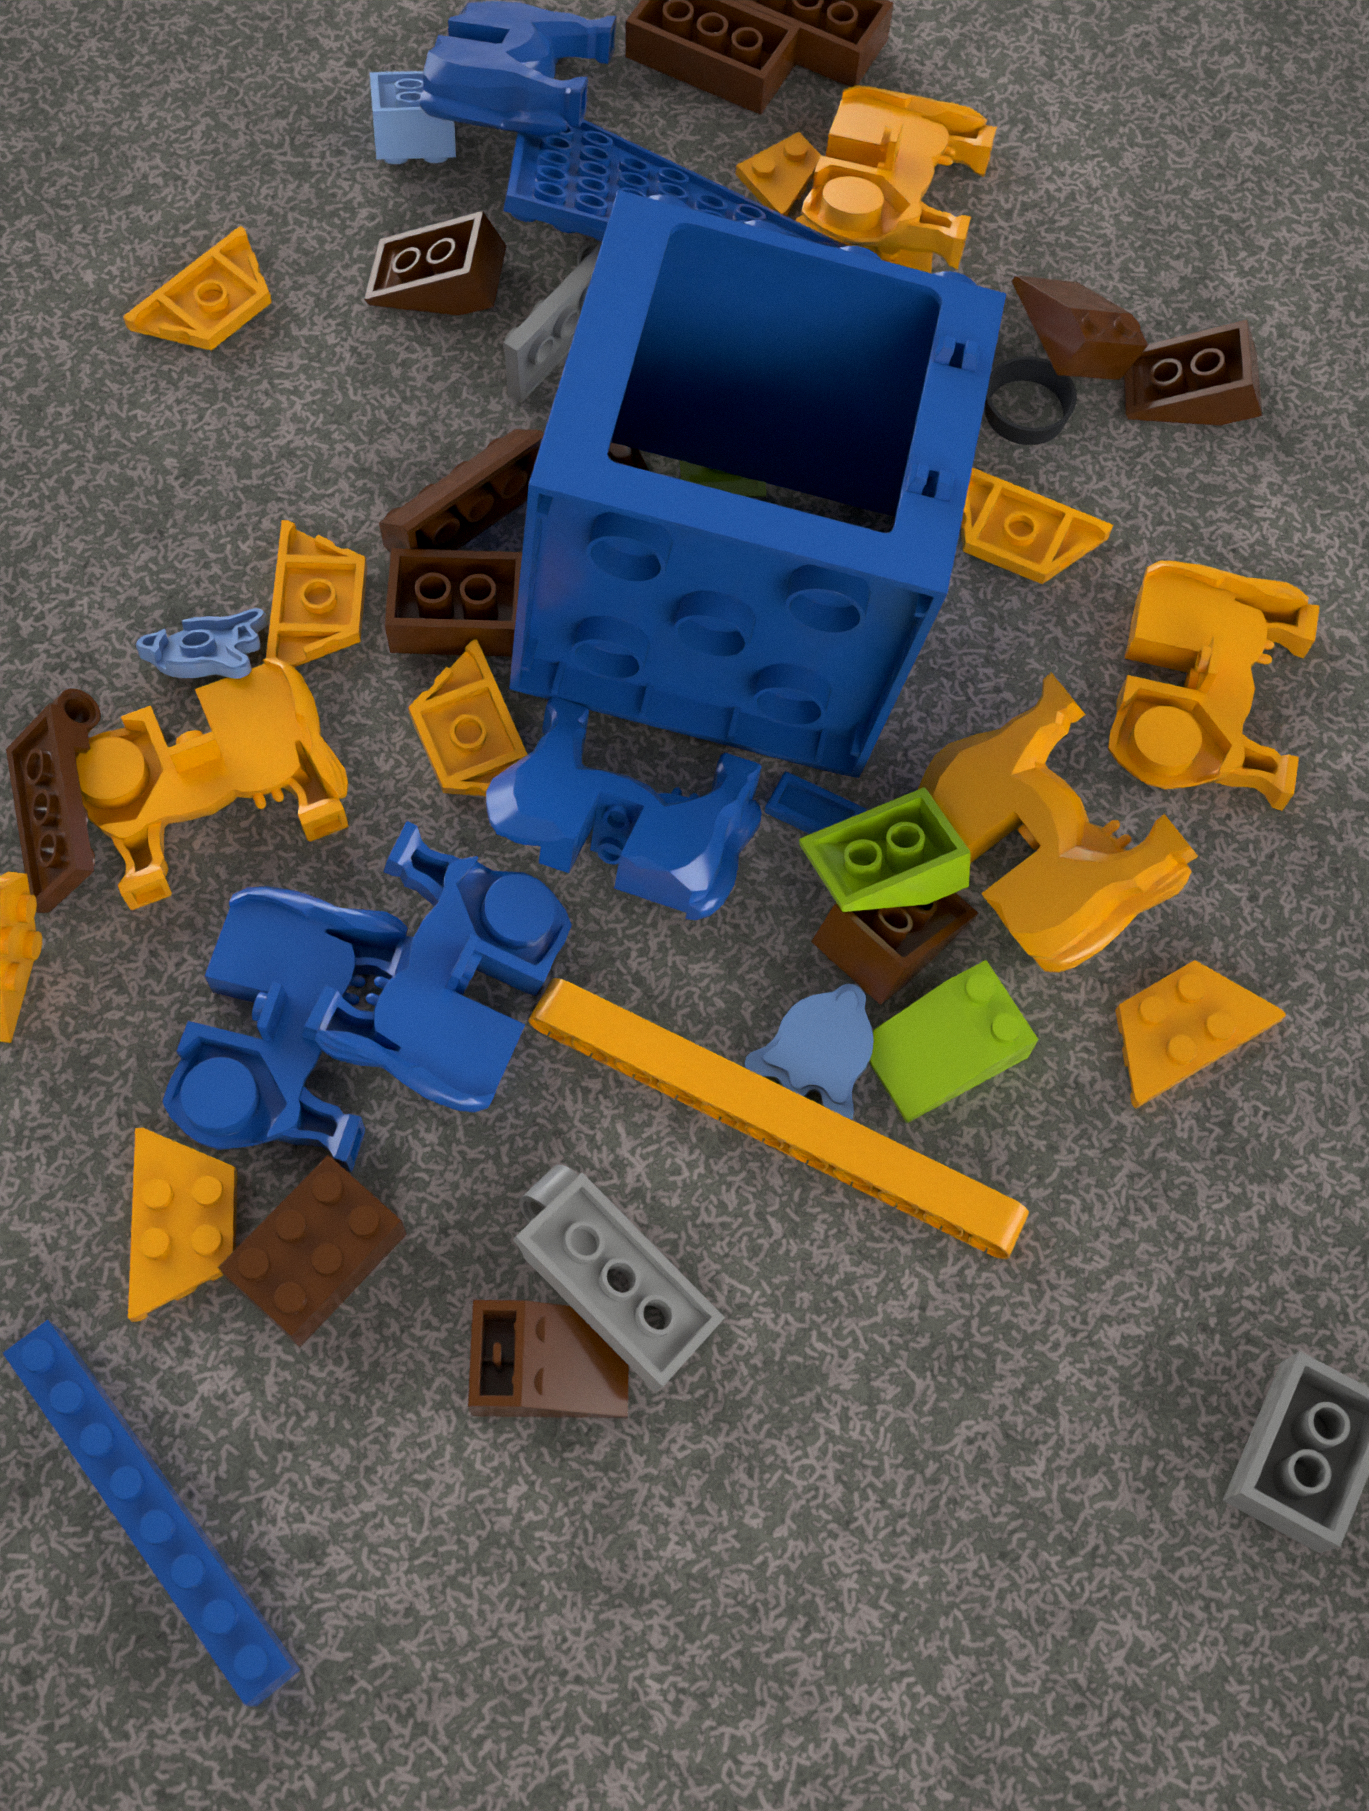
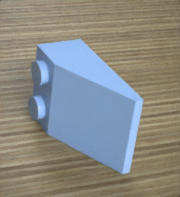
[370,71,456,164]

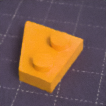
[735,132,822,217]

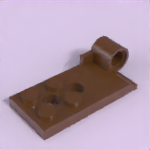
[6,688,101,913]

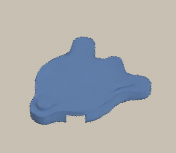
[136,608,268,679]
[745,984,874,1120]

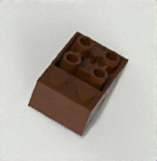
[468,1300,629,1418]

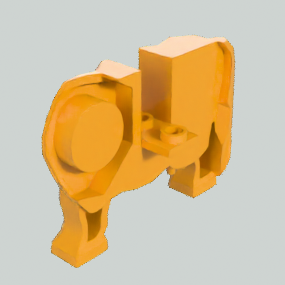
[801,86,997,270]
[1108,560,1320,811]
[75,657,349,910]
[918,672,1198,973]

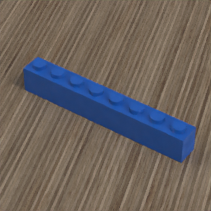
[3,1320,301,1707]

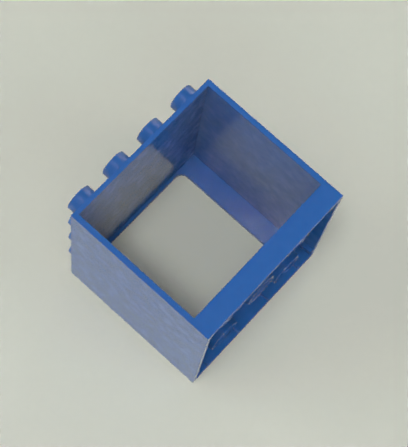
[509,190,1006,778]

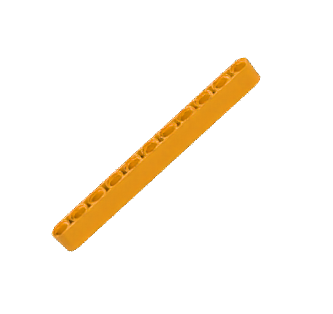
[528,978,1029,1259]

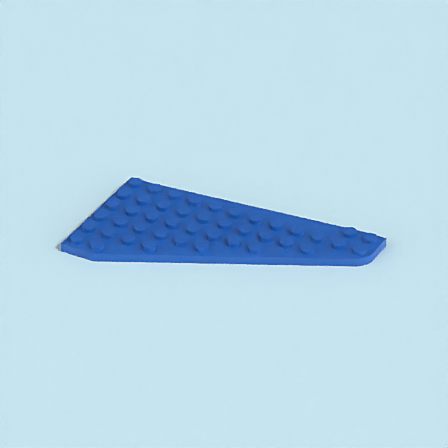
[503,119,847,248]

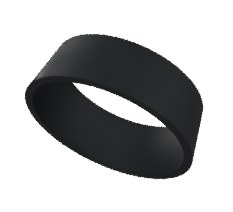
[985,356,1077,445]

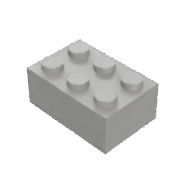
[1222,1351,1369,1553]

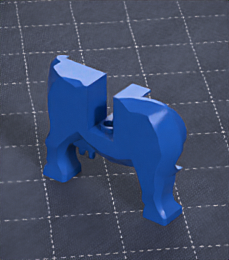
[420,1,617,137]
[486,696,762,920]
[301,821,572,1112]
[162,886,413,1173]

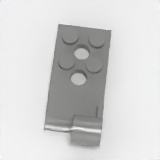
[503,242,602,403]
[513,1165,725,1392]

